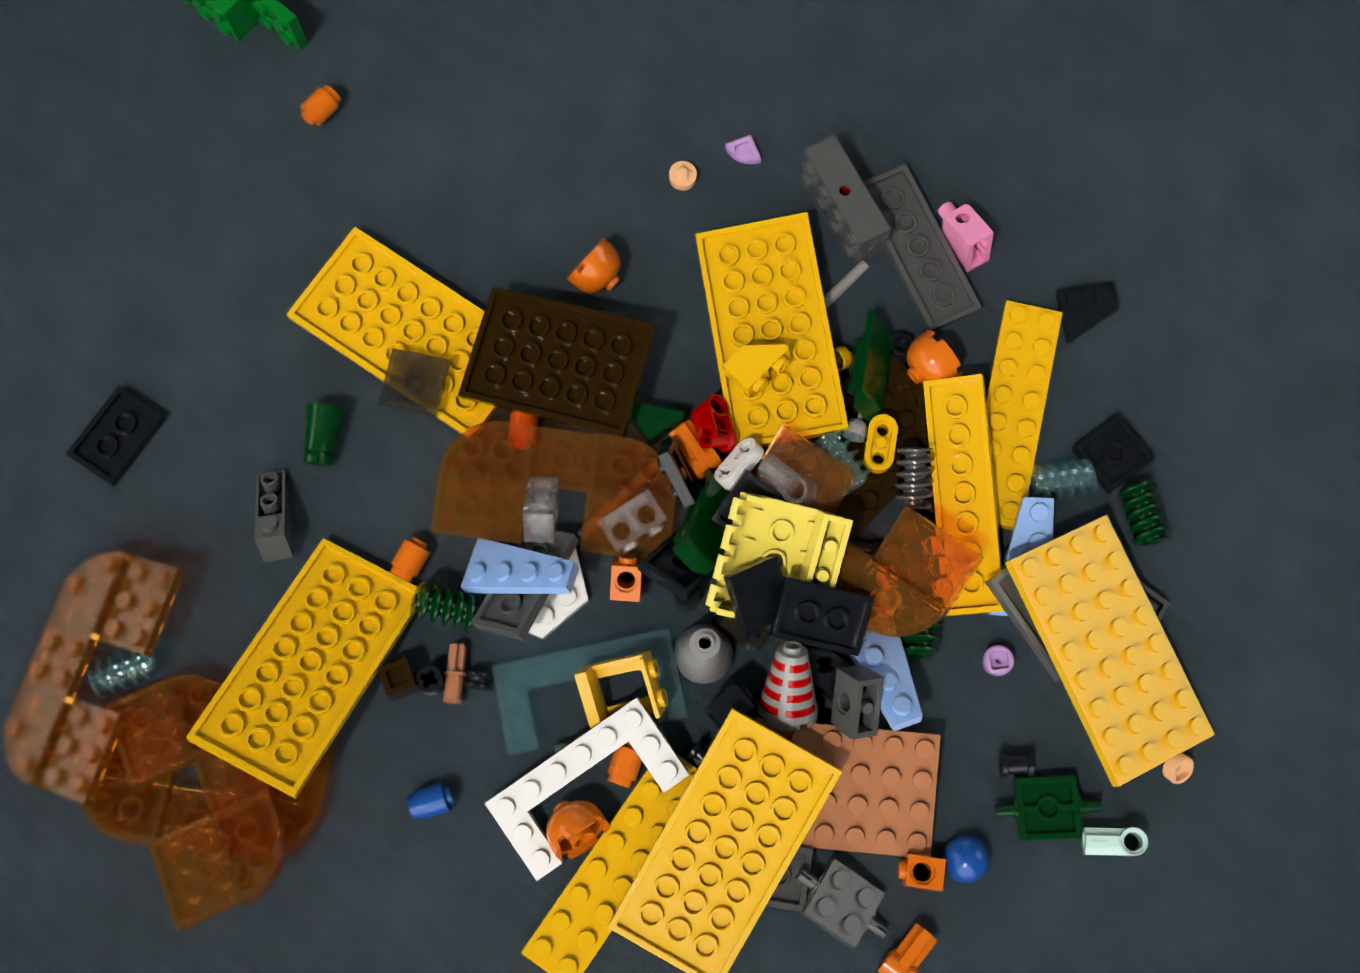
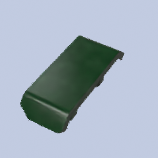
[847,307,893,421]
[673,469,729,575]

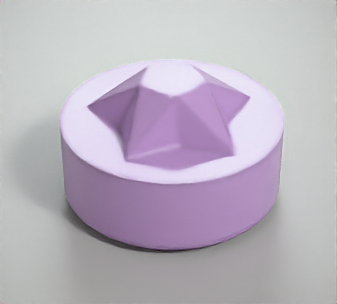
[982,645,1014,676]

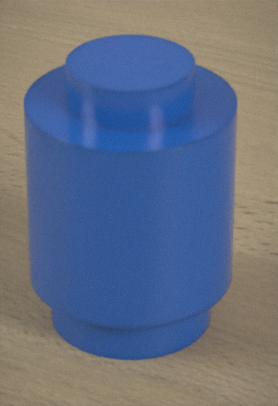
[407,782,455,820]

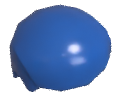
[942,834,991,884]

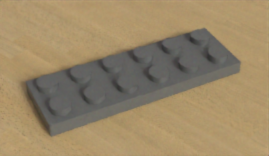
[863,164,982,332]

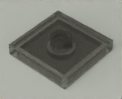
[378,348,451,417]

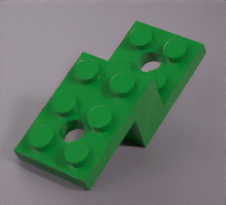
[181,0,309,51]

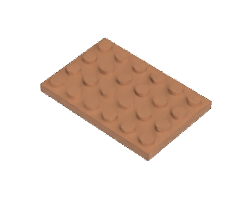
[755,717,941,857]

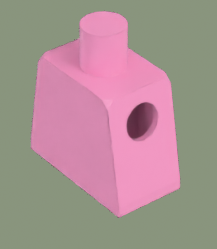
[938,202,994,273]

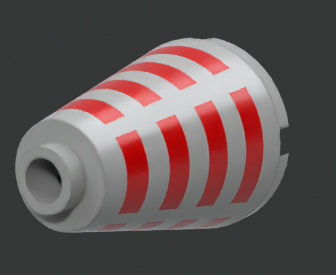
[757,641,818,731]

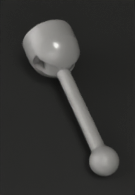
[842,413,868,443]

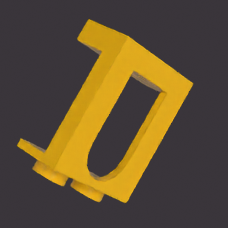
[574,651,668,730]

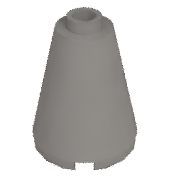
[674,624,734,684]

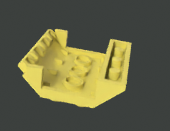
[705,492,853,618]

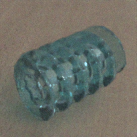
[810,430,872,496]
[1031,458,1098,499]
[86,641,158,698]

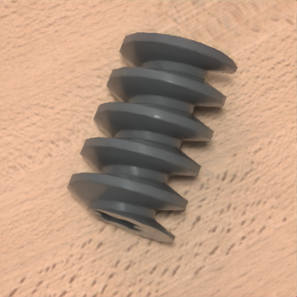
[894,447,935,509]

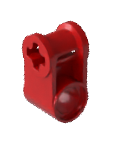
[690,394,737,453]

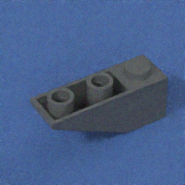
[254,469,294,562]

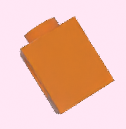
[610,554,643,602]
[897,854,946,891]

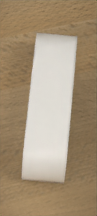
[714,438,764,490]

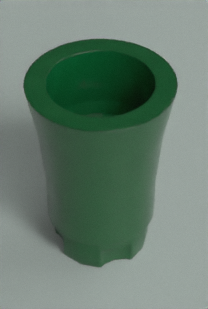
[303,403,347,467]

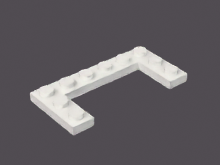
[485,697,690,881]

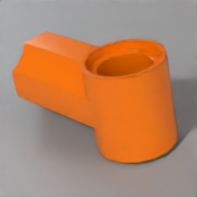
[668,419,722,481]
[877,923,938,973]

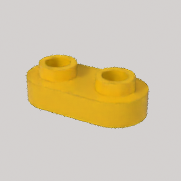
[863,414,898,474]

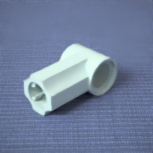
[1082,827,1148,857]

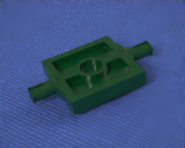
[994,775,1102,842]

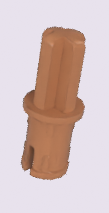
[442,643,467,704]

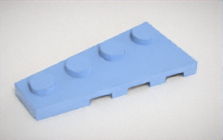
[988,497,1054,616]
[461,537,579,594]
[850,614,923,732]

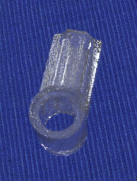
[756,454,817,504]

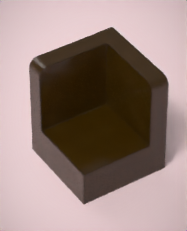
[377,657,421,701]

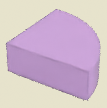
[725,135,761,164]

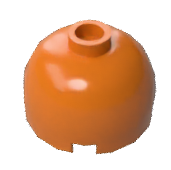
[566,237,621,294]
[906,329,963,384]
[546,800,610,860]

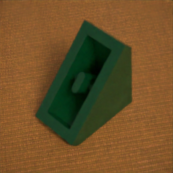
[631,403,685,447]

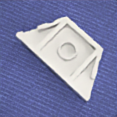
[528,548,589,640]

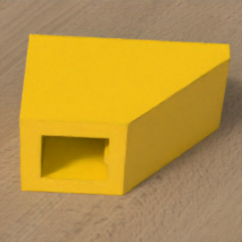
[722,344,791,398]

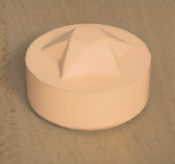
[669,161,697,191]
[1162,752,1194,784]

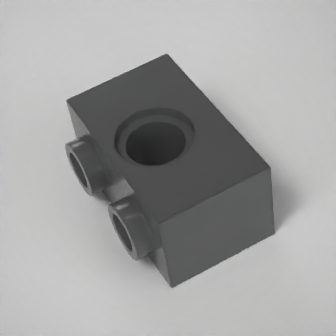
[831,665,884,740]

